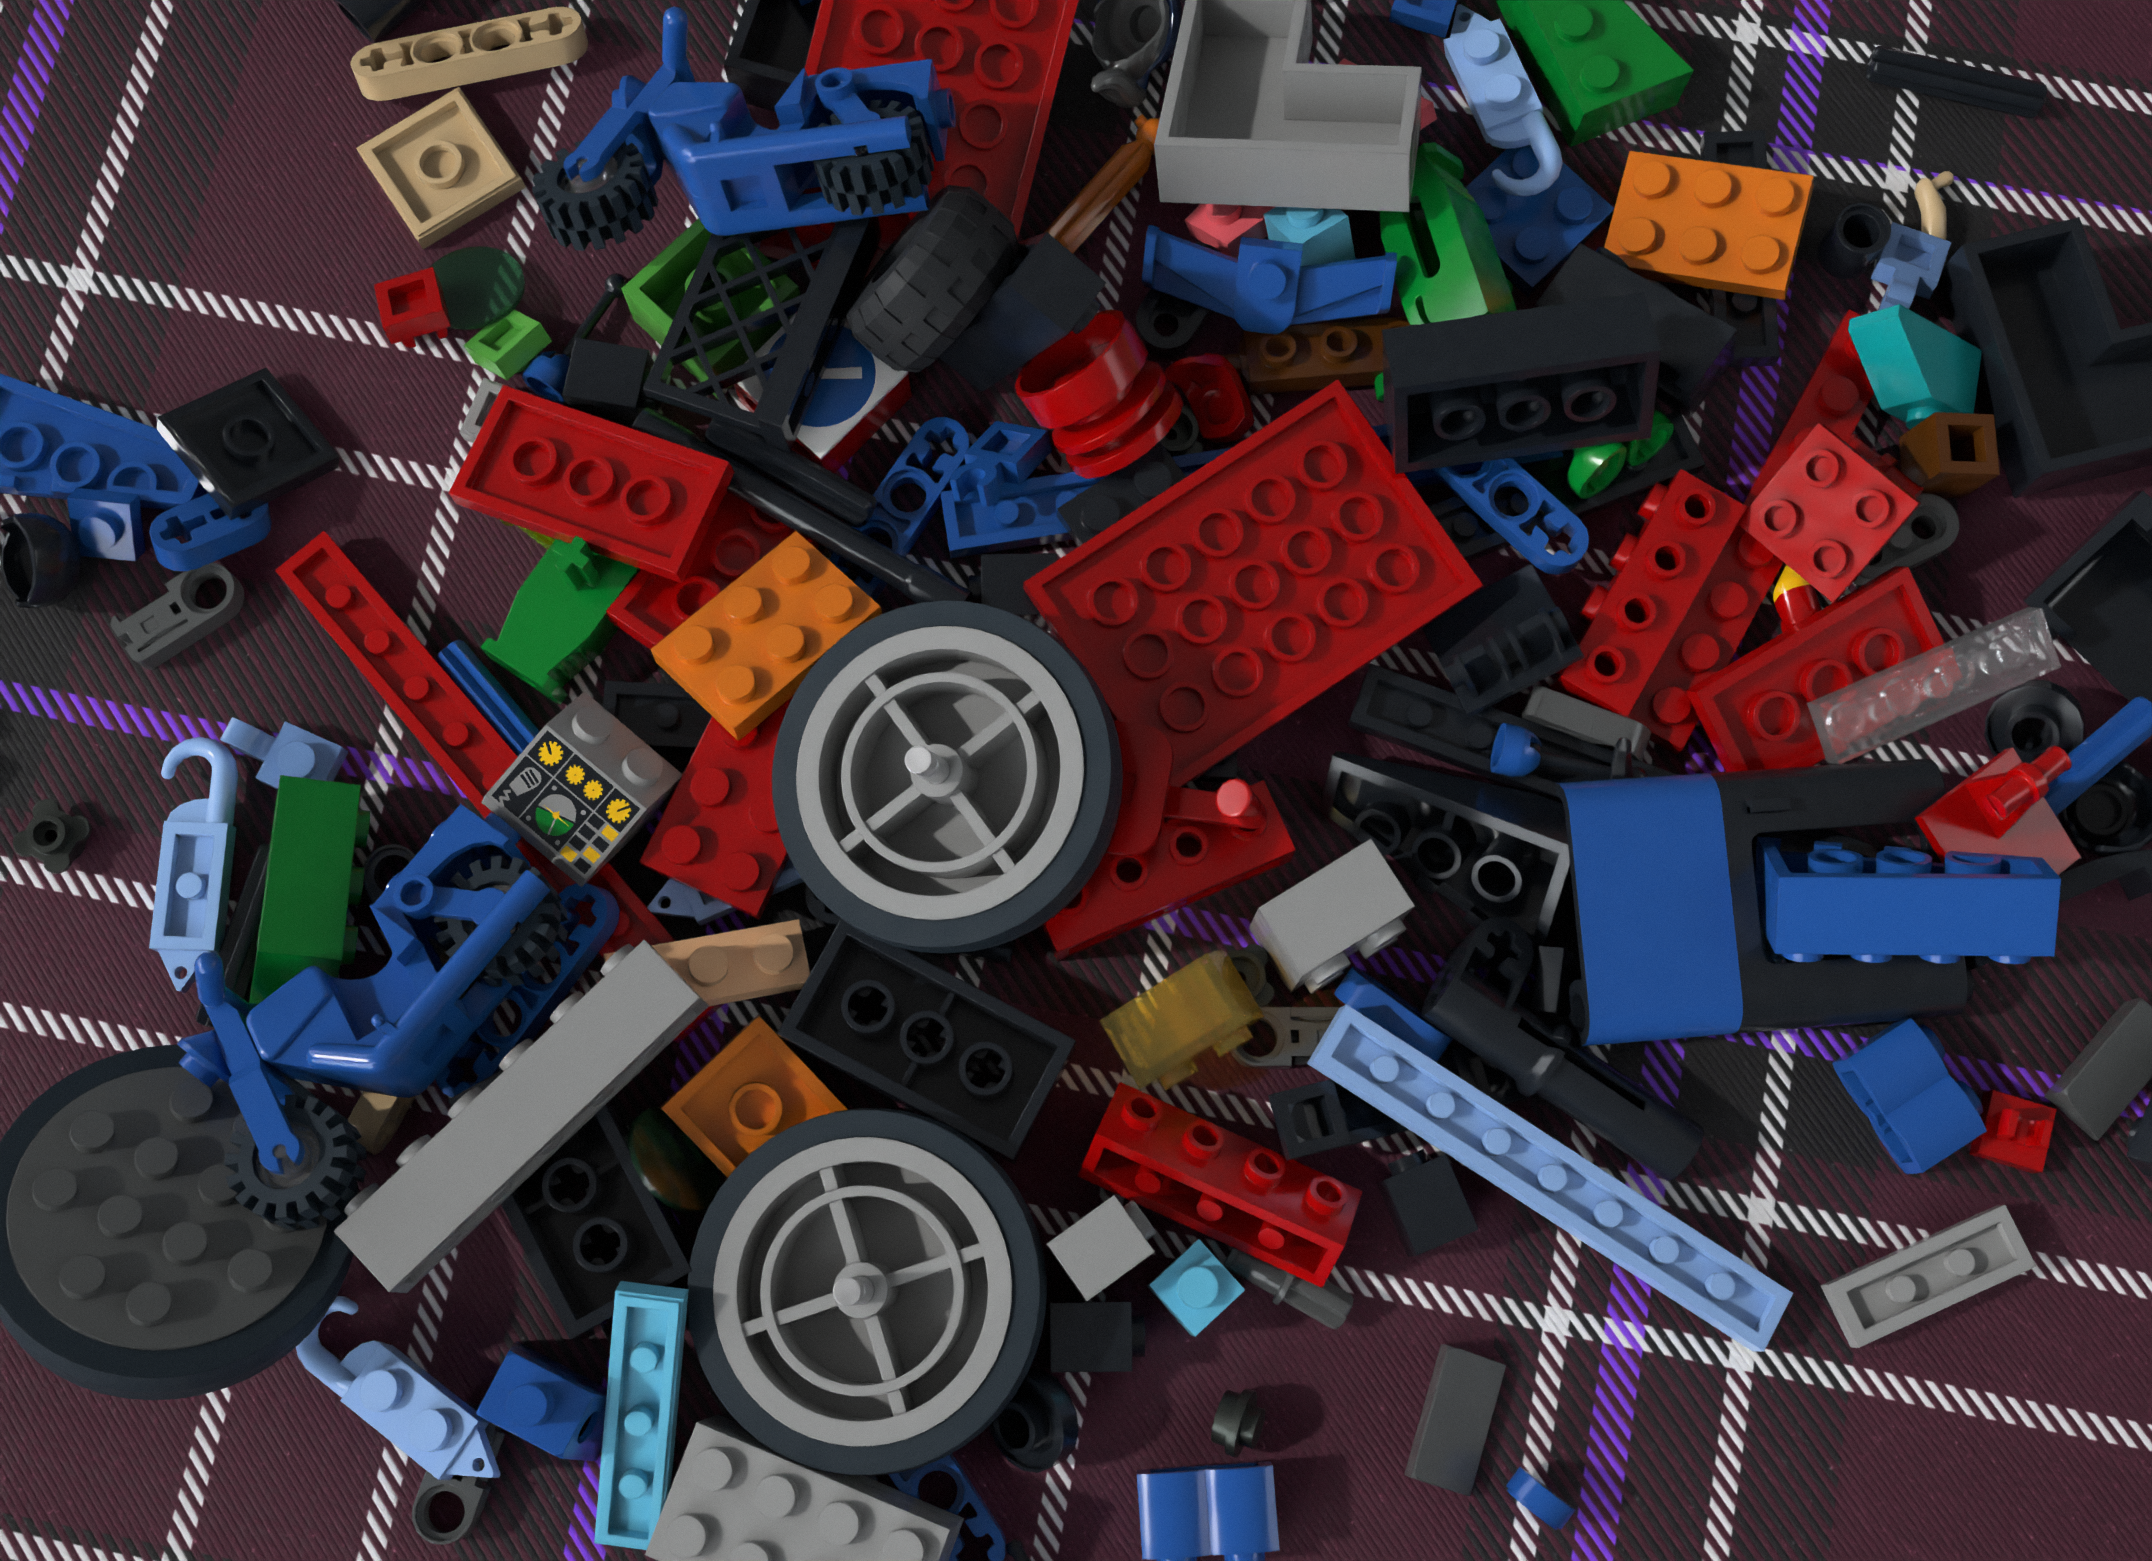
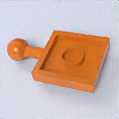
[661,1014,848,1178]

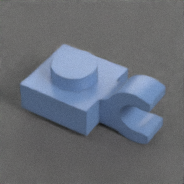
[1871,222,1951,310]
[220,717,348,790]

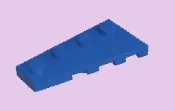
[0,374,207,510]

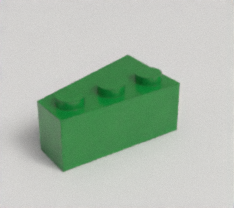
[1495,0,1694,148]
[249,775,370,1004]

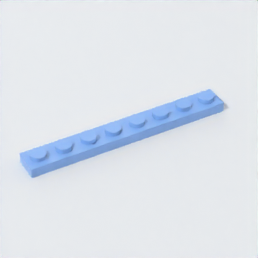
[1307,1004,1793,1352]

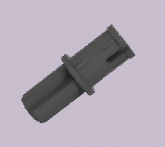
[1223,1247,1354,1329]

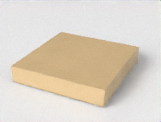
[356,87,526,249]

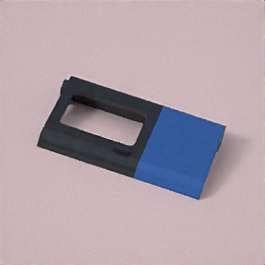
[1555,759,1974,1046]

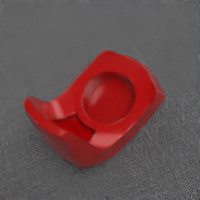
[1164,353,1255,443]

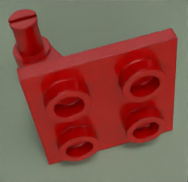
[1737,423,1924,603]
[1914,746,2081,875]

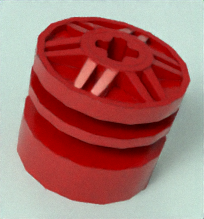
[1015,309,1184,479]

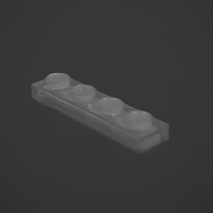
[1807,607,2061,764]

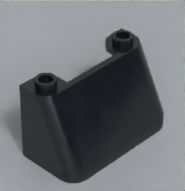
[2022,491,2152,703]

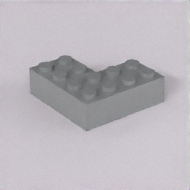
[1154,0,1422,212]
[645,1414,964,1561]

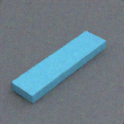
[594,1281,689,1550]

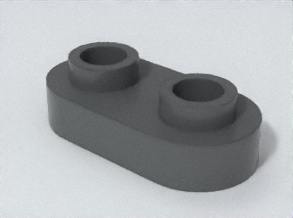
[1853,494,1959,586]

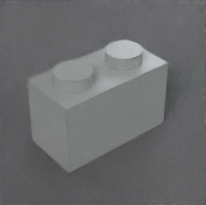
[1047,1195,1156,1302]

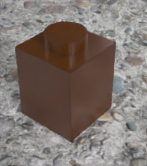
[1899,412,2000,498]

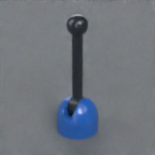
[522,273,628,405]
[1490,723,1648,780]

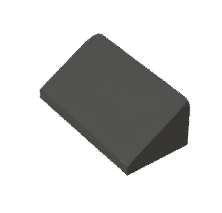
[2044,997,2152,1141]
[1404,1344,1506,1497]

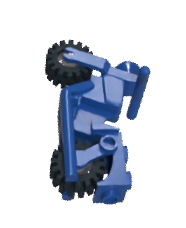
[532,6,956,251]
[177,804,572,1230]

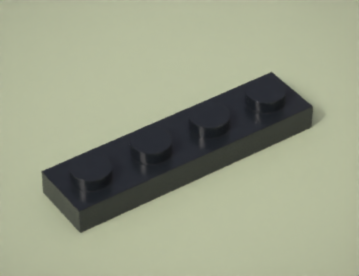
[1700,130,1780,367]

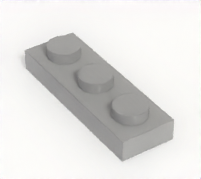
[1820,1205,2036,1348]

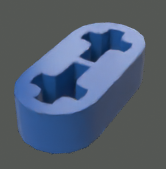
[149,493,272,571]
[1334,966,1453,1062]

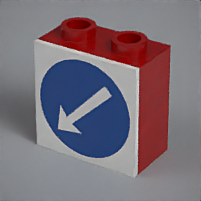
[734,313,912,473]

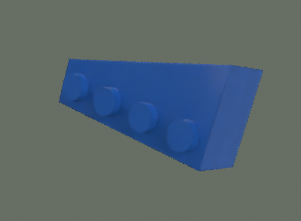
[1755,837,2061,964]

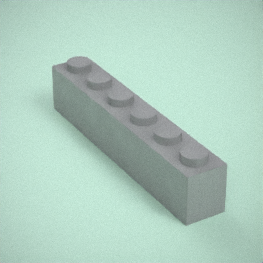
[334,940,709,1293]

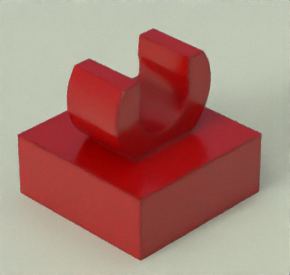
[374,267,451,348]
[1969,1090,2057,1174]

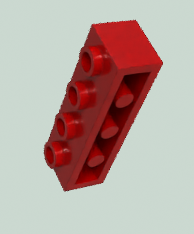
[1548,469,1747,717]
[1042,779,1296,962]
[1078,1082,1363,1288]

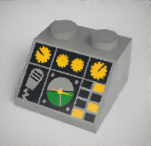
[481,691,683,887]

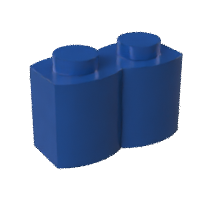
[1832,1018,1987,1174]
[1137,1461,1280,1561]

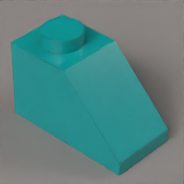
[1848,304,1982,429]

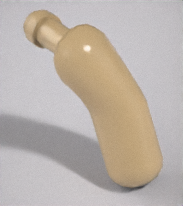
[1914,171,1954,240]

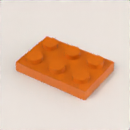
[1604,151,1814,300]
[650,531,882,741]

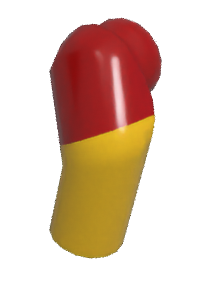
[1773,565,1822,633]

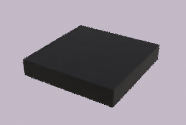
[157,368,340,520]

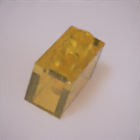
[1100,949,1265,1091]

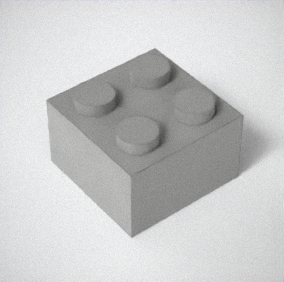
[1249,839,1415,994]

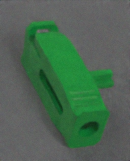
[1379,142,1517,325]
[481,536,641,705]

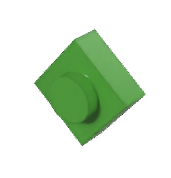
[463,306,552,381]

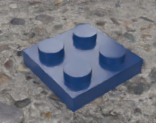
[1466,145,1614,297]

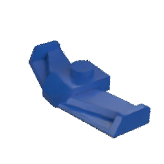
[1142,225,1397,334]

